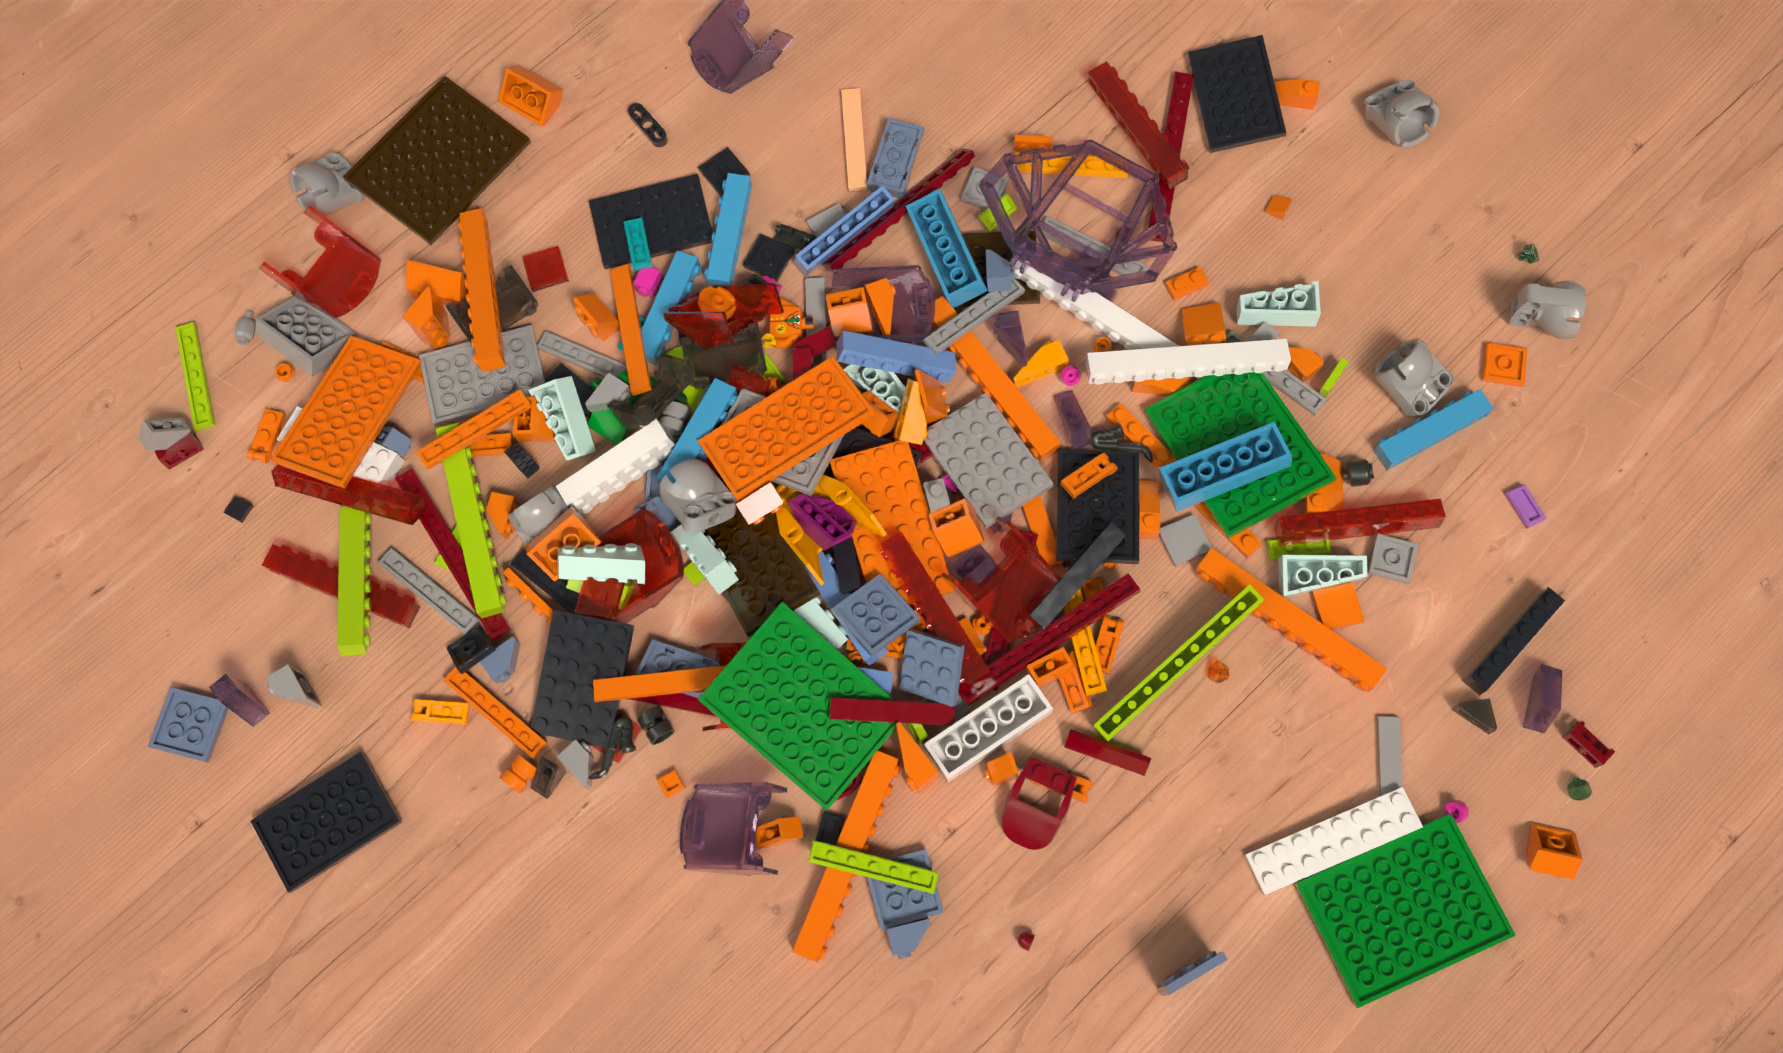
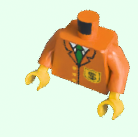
[762,289,815,349]

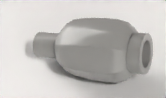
[234,311,255,345]

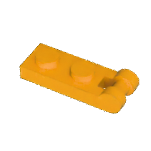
[410,699,471,725]

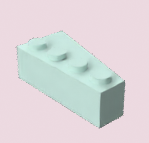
[1236,281,1321,327]
[843,364,906,414]
[529,376,596,461]
[670,524,739,595]
[557,543,645,584]
[1278,555,1367,598]
[794,597,848,649]

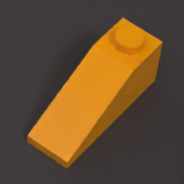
[1013,340,1069,388]
[894,378,927,445]

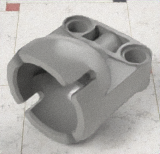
[1365,80,1440,147]
[289,153,365,218]
[1509,280,1586,339]
[1375,338,1454,417]
[659,458,737,533]
[508,485,570,545]

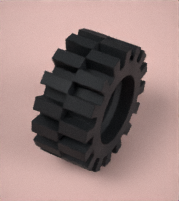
[504,442,540,479]

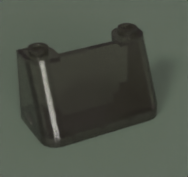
[445,265,538,345]
[680,322,767,389]
[607,353,695,432]

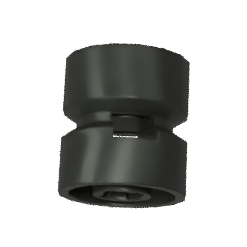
[637,706,675,745]

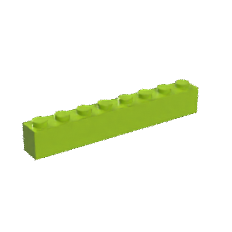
[337,505,372,657]

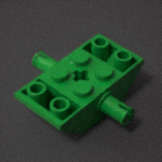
[587,369,666,446]

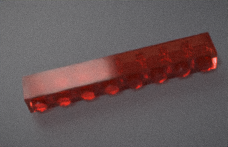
[1088,61,1189,190]
[271,465,426,526]
[1274,498,1446,546]
[880,531,990,687]
[261,544,420,629]

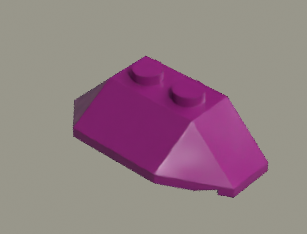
[788,493,857,550]

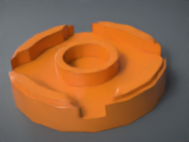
[698,286,736,320]

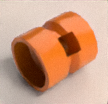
[499,754,539,794]

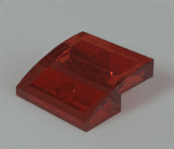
[729,365,771,397]

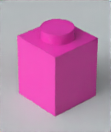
[633,267,663,298]

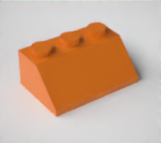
[498,65,564,126]
[406,260,468,310]
[402,287,450,350]
[1302,454,1344,520]
[526,506,601,582]

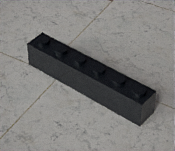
[1463,587,1565,696]

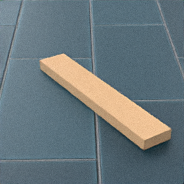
[841,88,868,192]

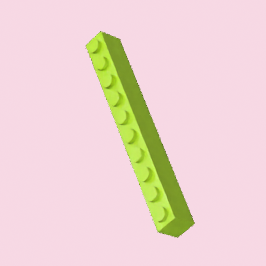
[436,422,507,618]
[1093,584,1264,742]

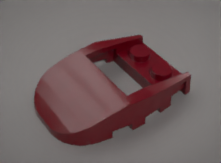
[1001,756,1078,850]

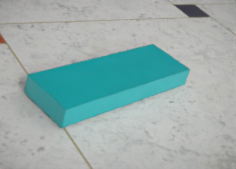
[624,217,653,271]

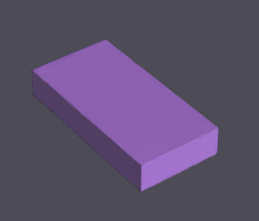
[1505,484,1546,529]

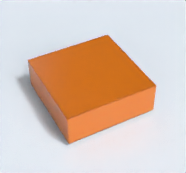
[657,769,685,799]

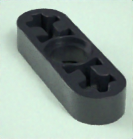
[628,103,668,147]

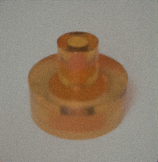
[1207,661,1230,683]

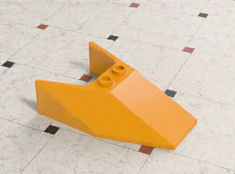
[775,475,887,586]

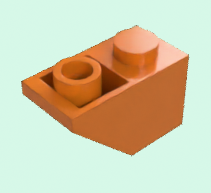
[486,492,520,539]

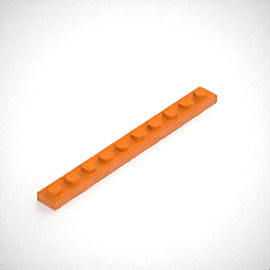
[1106,403,1263,559]

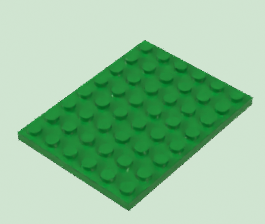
[1144,372,1337,539]
[698,602,897,811]
[1295,814,1516,1008]

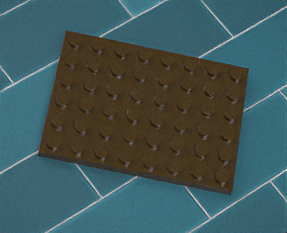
[343,76,531,245]

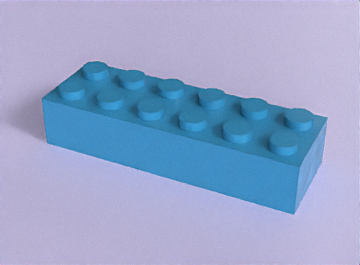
[906,189,988,308]
[1159,422,1292,512]

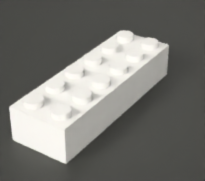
[276,406,405,495]
[556,419,676,515]
[924,674,1053,783]

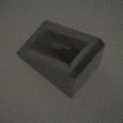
[1452,698,1497,735]
[531,757,566,799]

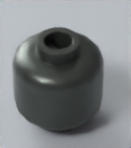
[1343,459,1374,487]

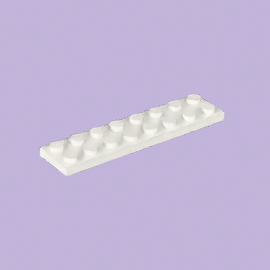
[1245,787,1423,896]

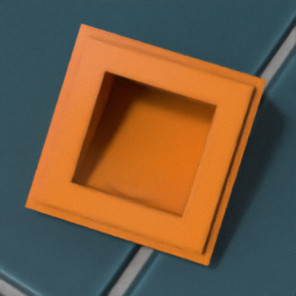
[1265,196,1293,220]
[1082,577,1104,602]

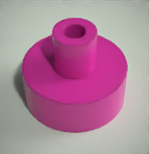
[1060,365,1081,386]
[1445,800,1469,823]

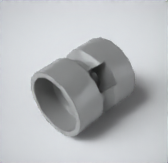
[660,401,690,437]

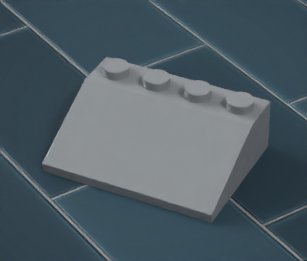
[256,292,356,377]

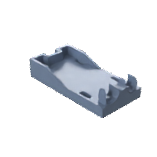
[867,118,925,199]
[635,639,727,698]

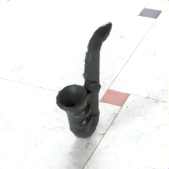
[1089,422,1153,463]
[589,716,637,780]

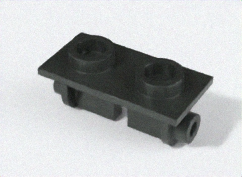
[774,224,816,250]

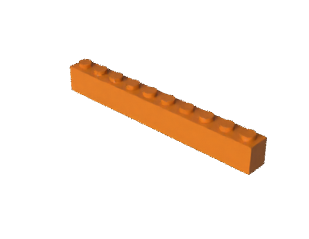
[458,208,506,372]
[923,296,1061,463]
[1195,548,1387,693]
[792,751,901,963]

